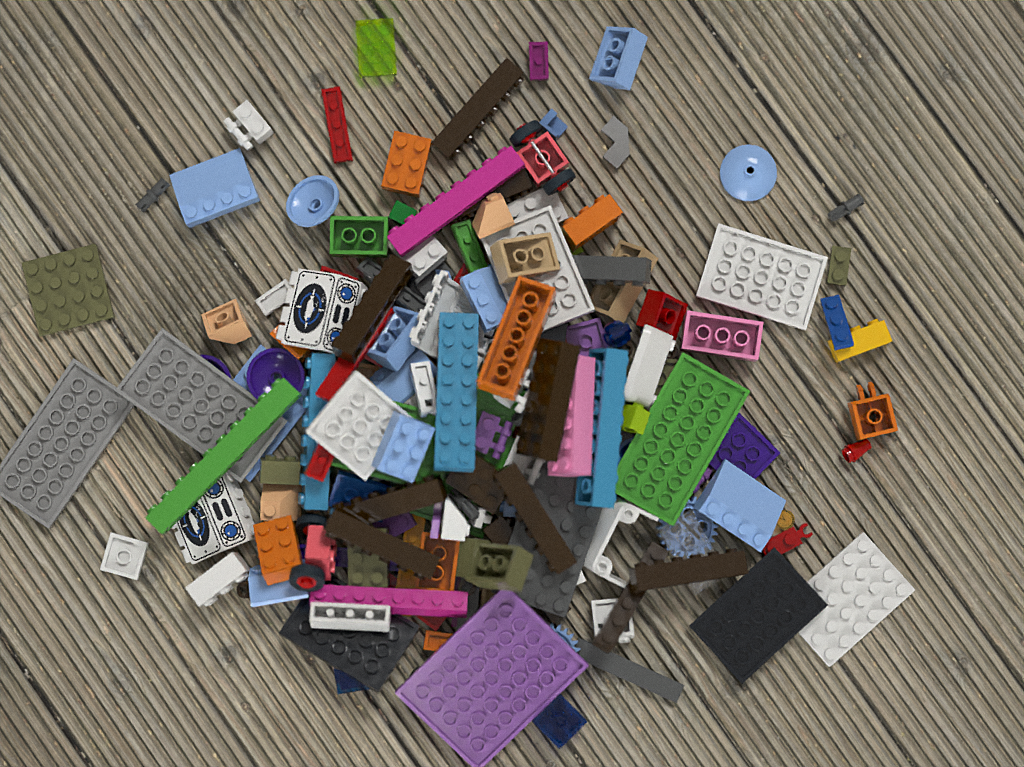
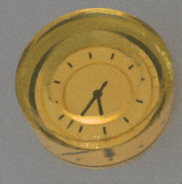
[776,510,795,529]

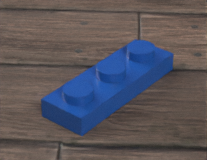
[820,294,854,350]

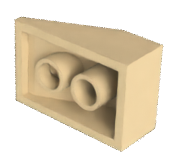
[490,232,560,284]

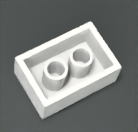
[185,552,250,607]

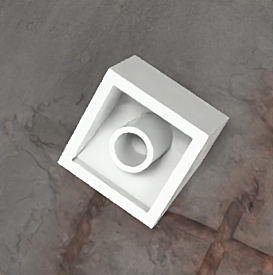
[393,236,448,279]
[439,494,470,541]

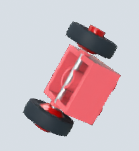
[509,120,576,196]
[289,514,337,592]

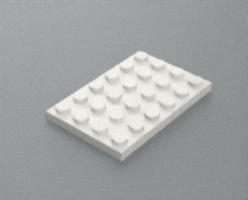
[481,205,595,332]
[695,223,828,331]
[798,532,915,667]

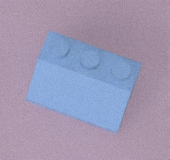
[589,26,648,90]
[459,266,508,333]
[366,306,419,372]
[369,348,437,403]
[248,559,310,607]

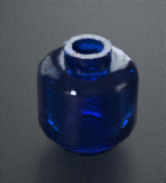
[602,320,632,348]

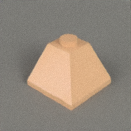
[472,193,515,239]
[201,299,252,344]
[260,484,302,521]

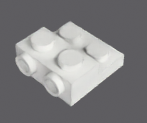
[591,598,634,643]

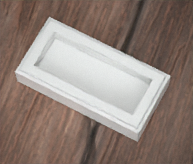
[255,279,292,317]

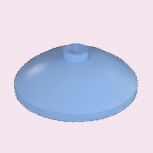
[720,145,777,201]
[286,175,339,227]

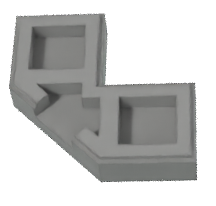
[601,116,630,170]

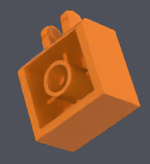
[847,382,898,441]

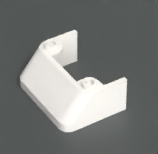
[624,324,676,411]
[583,495,659,588]

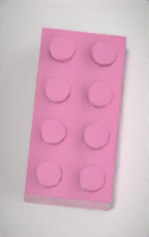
[680,310,764,362]

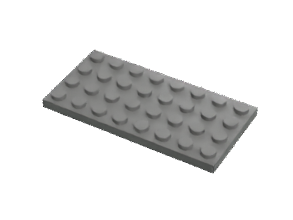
[115,328,288,483]
[0,358,135,529]

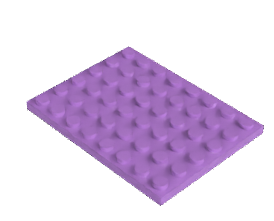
[395,590,589,767]

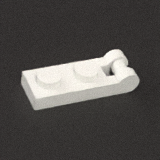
[409,361,436,417]

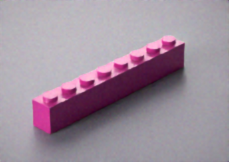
[387,146,525,258]
[310,585,468,618]

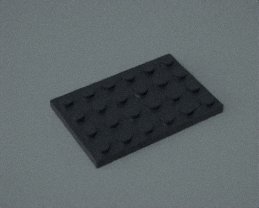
[689,547,828,684]
[279,575,420,694]

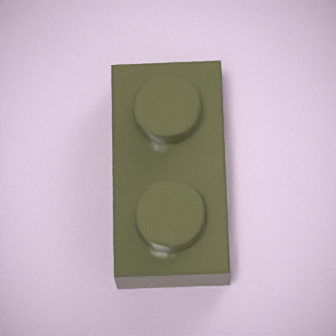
[826,245,851,286]

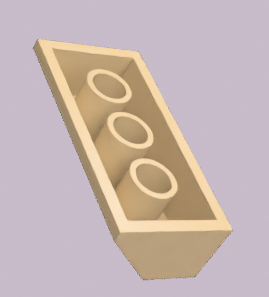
[589,240,659,325]

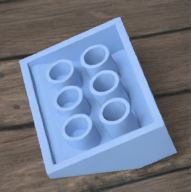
[169,148,261,228]
[693,459,786,552]

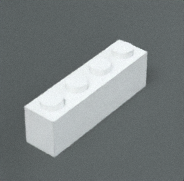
[309,602,391,632]

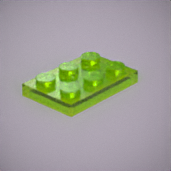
[355,18,397,78]

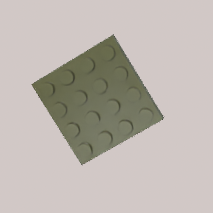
[22,243,115,337]

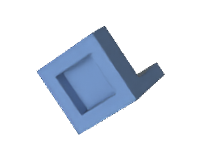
[539,109,567,141]

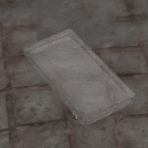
[658,510,720,595]

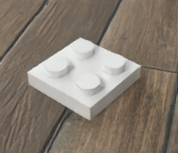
[100,532,149,580]

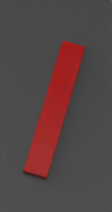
[315,308,394,402]

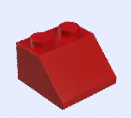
[636,289,688,340]

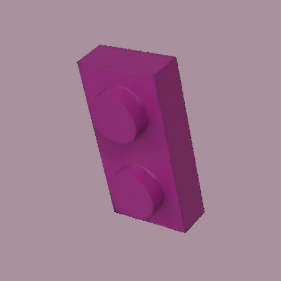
[529,41,549,81]

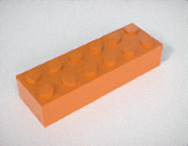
[477,276,556,401]

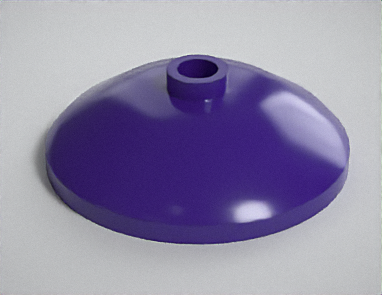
[246,348,305,399]

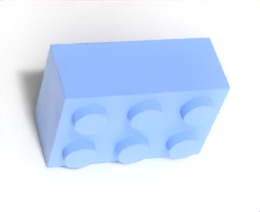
[371,411,435,483]

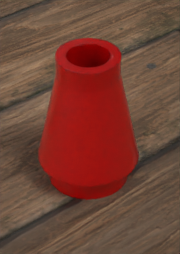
[841,439,872,463]

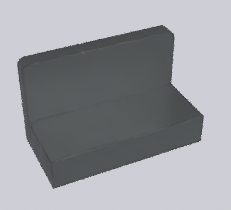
[413,257,455,299]

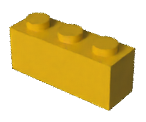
[827,319,893,363]

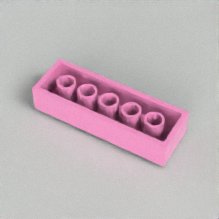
[548,355,595,478]

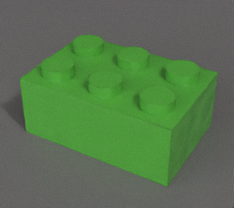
[329,216,389,258]

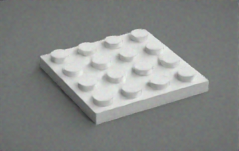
[305,370,411,481]

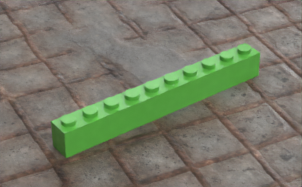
[145,378,302,534]

